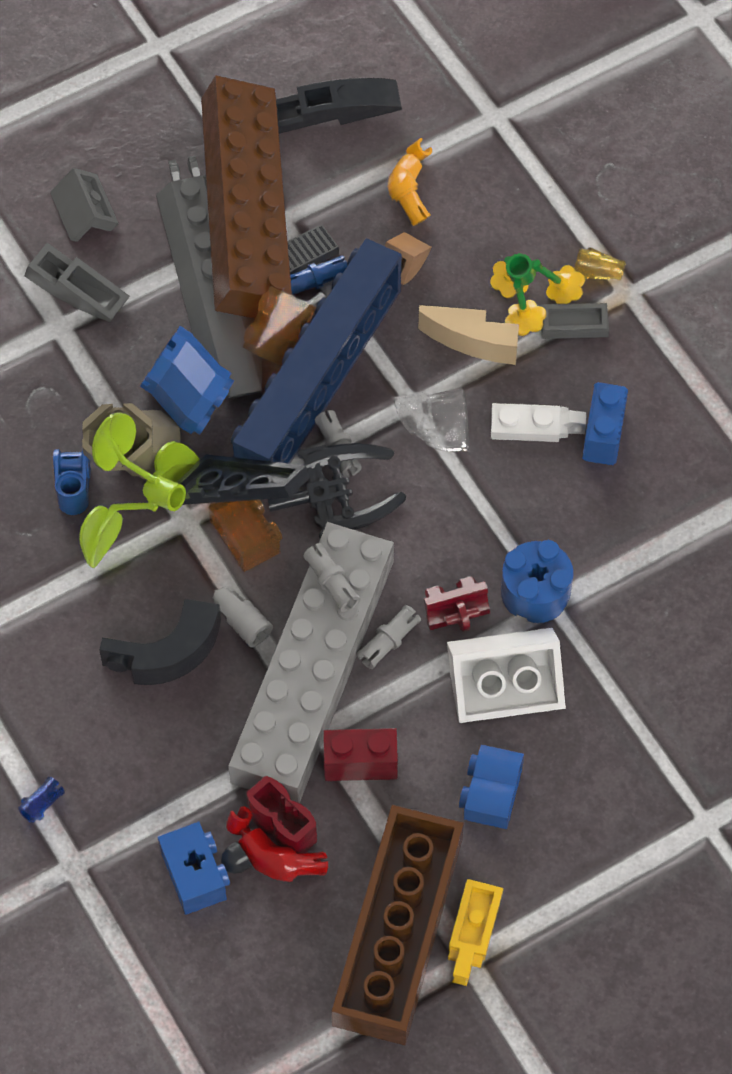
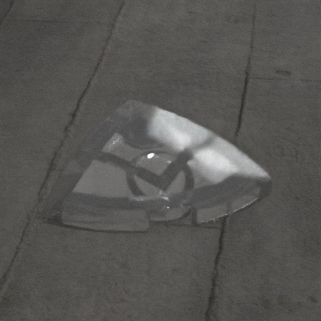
[393,388,469,452]

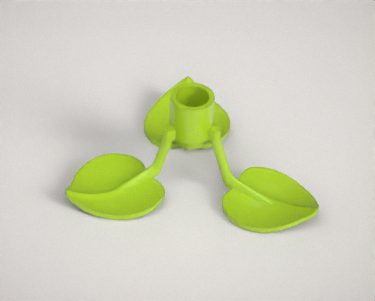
[80,412,200,569]

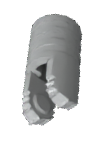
[212,587,273,647]

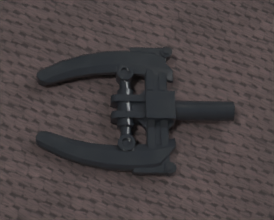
[267,443,406,539]

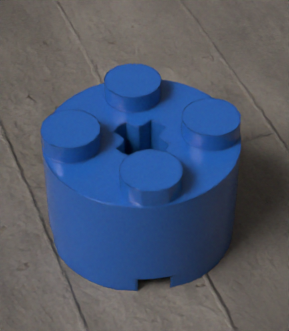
[501,540,573,623]

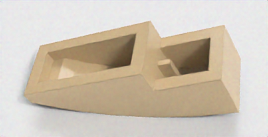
[418,305,519,365]

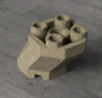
[82,403,181,479]

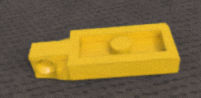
[448,879,503,986]

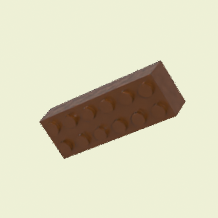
[331,805,464,1046]

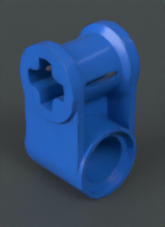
[53,449,91,515]

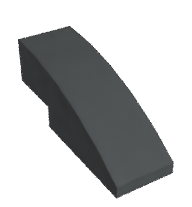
[24,243,130,322]

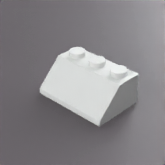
[447,628,566,723]

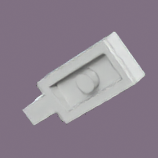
[491,403,586,442]

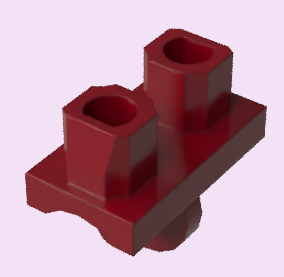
[424,576,490,632]

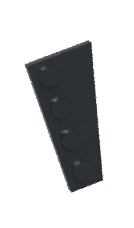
[176,454,310,505]

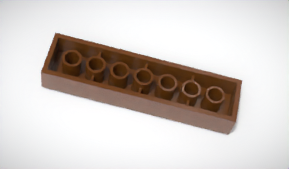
[201,75,292,322]

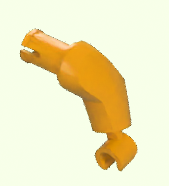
[388,138,432,226]

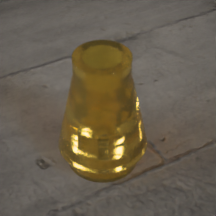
[575,247,625,280]

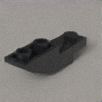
[276,78,402,134]

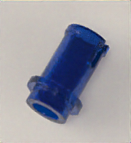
[18,777,65,823]

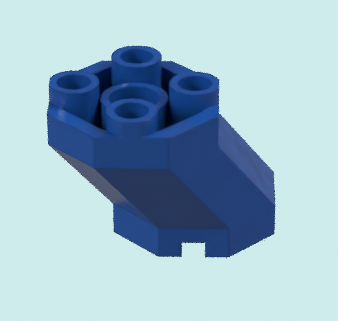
[140,326,234,435]

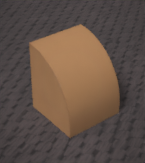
[385,232,432,285]

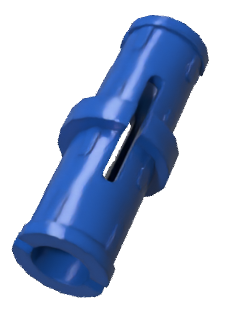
[290,255,348,296]

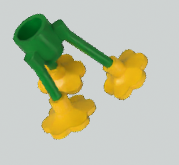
[490,253,585,336]

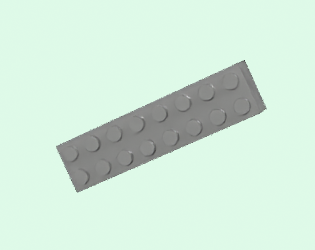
[229,522,394,803]

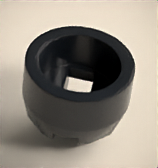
[221,841,252,874]

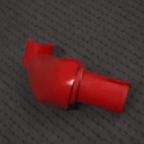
[226,806,328,882]

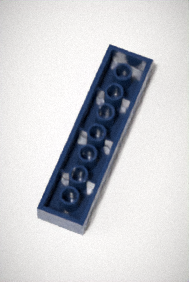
[231,238,402,464]

